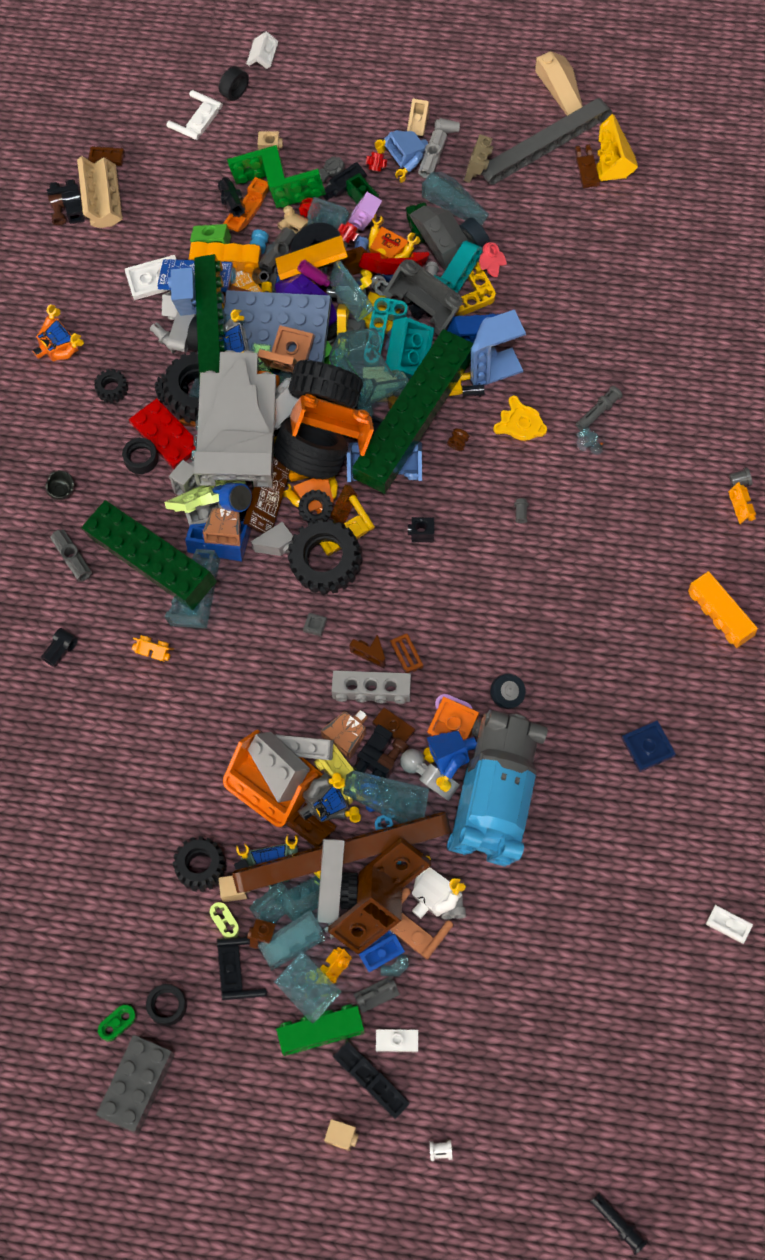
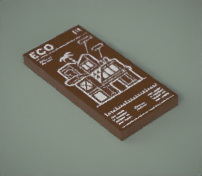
[243,457,290,534]

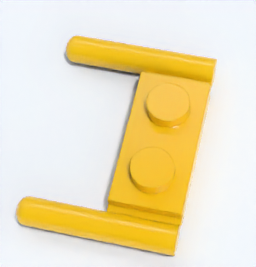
[319,495,375,556]

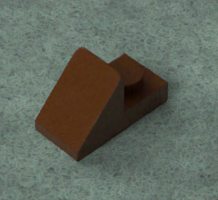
[349,635,386,669]

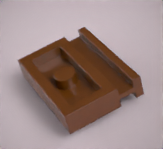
[287,803,337,847]

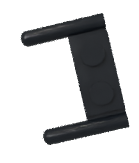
[217,936,267,1000]

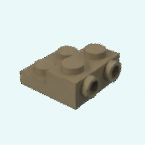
[464,134,493,183]

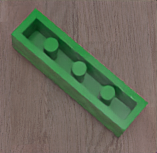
[276,1004,365,1056]

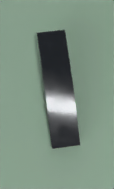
[332,1041,410,1119]

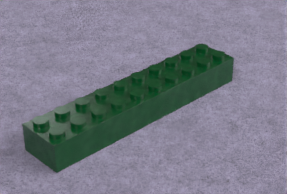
[352,329,473,494]

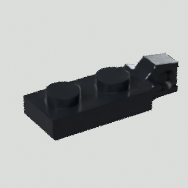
[323,162,367,201]

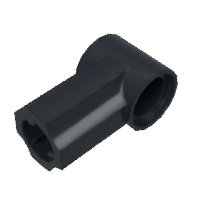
[41,628,78,667]

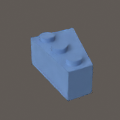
[168,267,196,316]

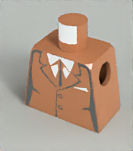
[203,508,241,546]
[321,710,368,760]

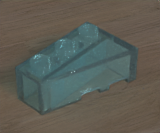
[258,909,325,971]

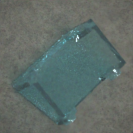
[329,328,409,407]

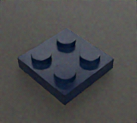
[622,720,676,772]

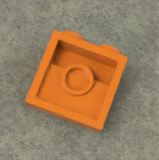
[427,696,480,740]

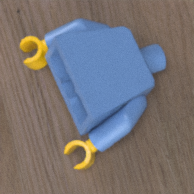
[375,130,428,183]

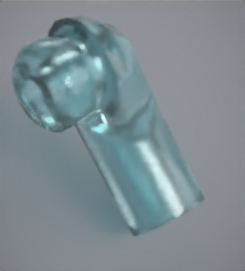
[381,955,409,977]

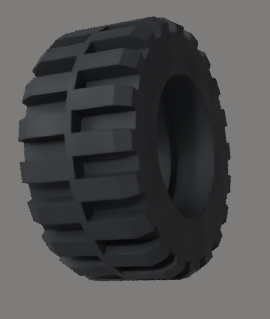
[163,351,199,424]
[288,360,363,409]
[288,518,362,594]

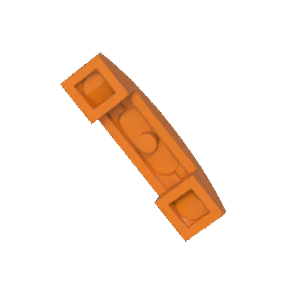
[223,177,269,232]

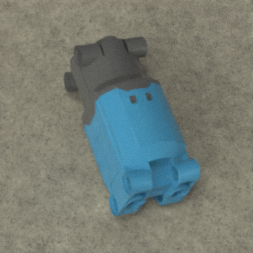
[447,709,548,867]

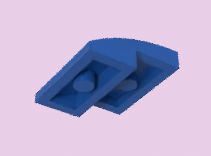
[358,929,405,973]

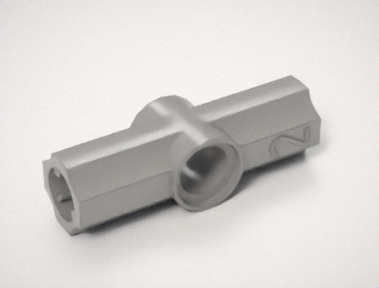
[418,129,447,179]

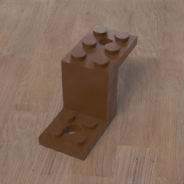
[328,837,431,954]

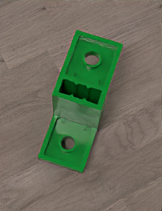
[227,145,326,208]

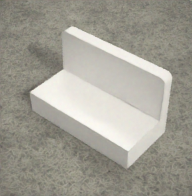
[246,32,278,69]

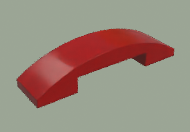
[359,252,429,275]

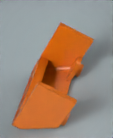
[290,394,374,456]
[223,730,319,827]

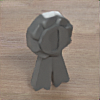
[319,156,345,183]

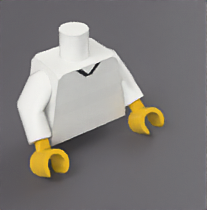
[412,853,466,919]

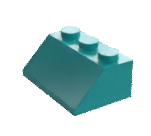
[384,317,434,379]

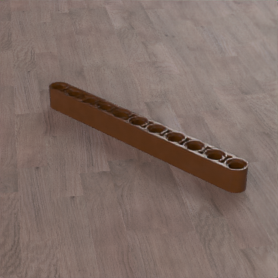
[232,812,451,893]

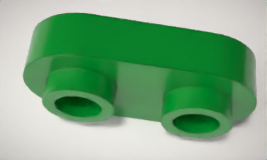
[98,1005,136,1042]

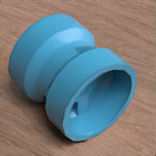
[249,230,269,254]

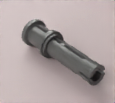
[576,386,623,432]

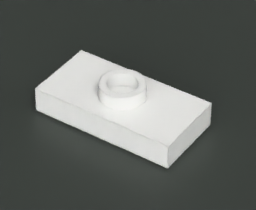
[706,905,753,944]
[376,1030,418,1052]

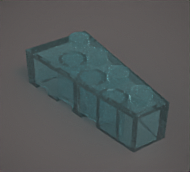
[164,549,220,629]
[343,770,429,823]

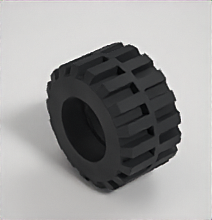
[173,836,226,892]

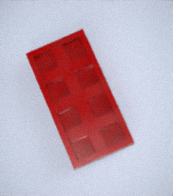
[129,398,197,469]

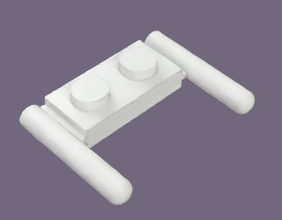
[166,90,223,140]

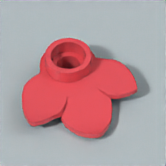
[479,242,507,277]

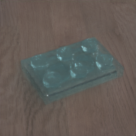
[274,951,342,1023]

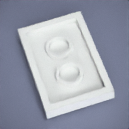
[125,255,176,300]

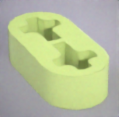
[210,902,240,938]

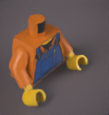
[32,304,84,361]

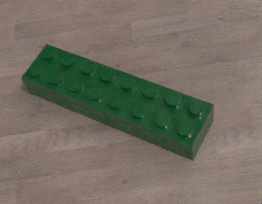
[81,500,217,610]

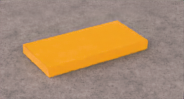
[275,235,347,280]

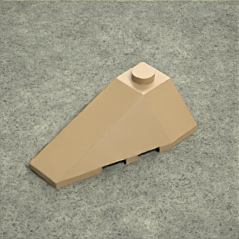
[535,51,583,116]

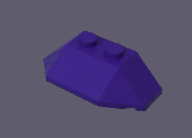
[275,274,337,327]

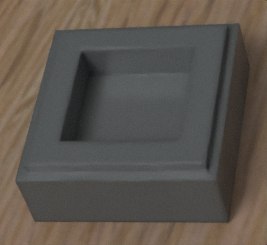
[303,613,327,637]

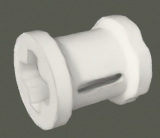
[429,1140,452,1161]

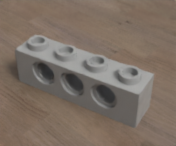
[332,670,411,704]

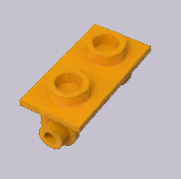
[728,482,756,524]
[132,635,174,662]
[313,947,352,992]

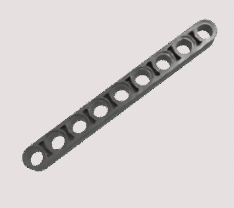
[481,98,612,185]

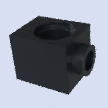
[408,517,434,543]

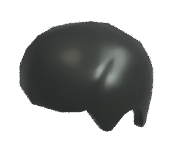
[45,470,74,500]

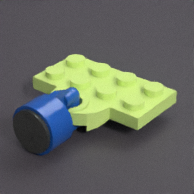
[164,480,252,513]

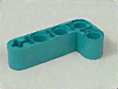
[433,240,483,293]
[364,297,408,368]

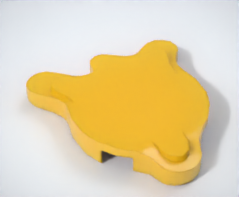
[493,395,547,441]

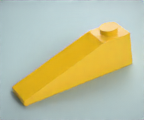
[596,114,638,181]

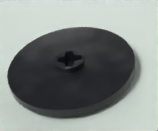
[291,222,341,269]

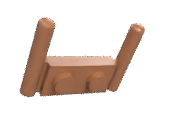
[389,887,453,960]

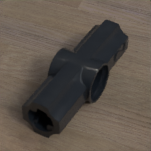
[218,177,245,217]

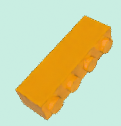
[688,571,758,648]

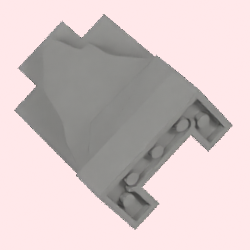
[194,350,276,487]

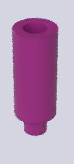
[298,260,330,287]

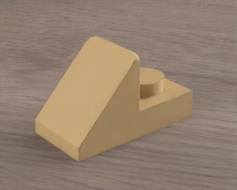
[407,99,429,136]

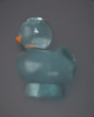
[576,427,603,455]

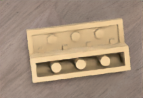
[77,156,122,228]

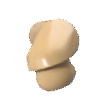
[277,206,295,230]

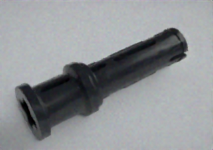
[590,1193,649,1256]

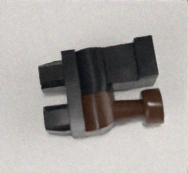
[47,179,85,226]
[354,724,409,785]

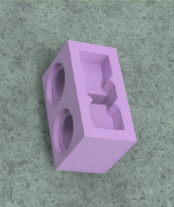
[348,192,382,231]

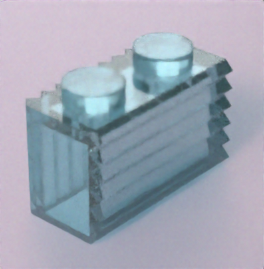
[283,876,320,921]

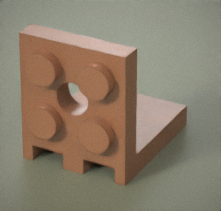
[258,326,315,374]

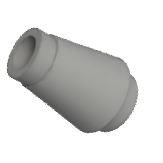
[434,118,460,134]

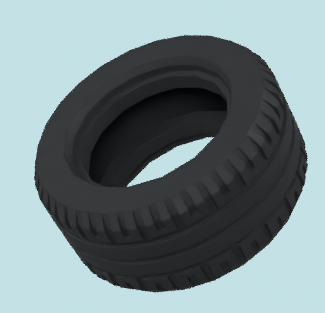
[274,419,348,479]

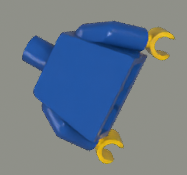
[423,731,476,792]

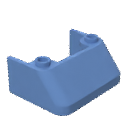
[470,310,526,385]
[347,441,422,482]

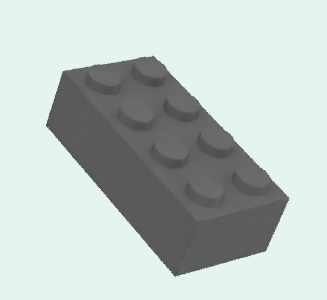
[96,1035,175,1135]

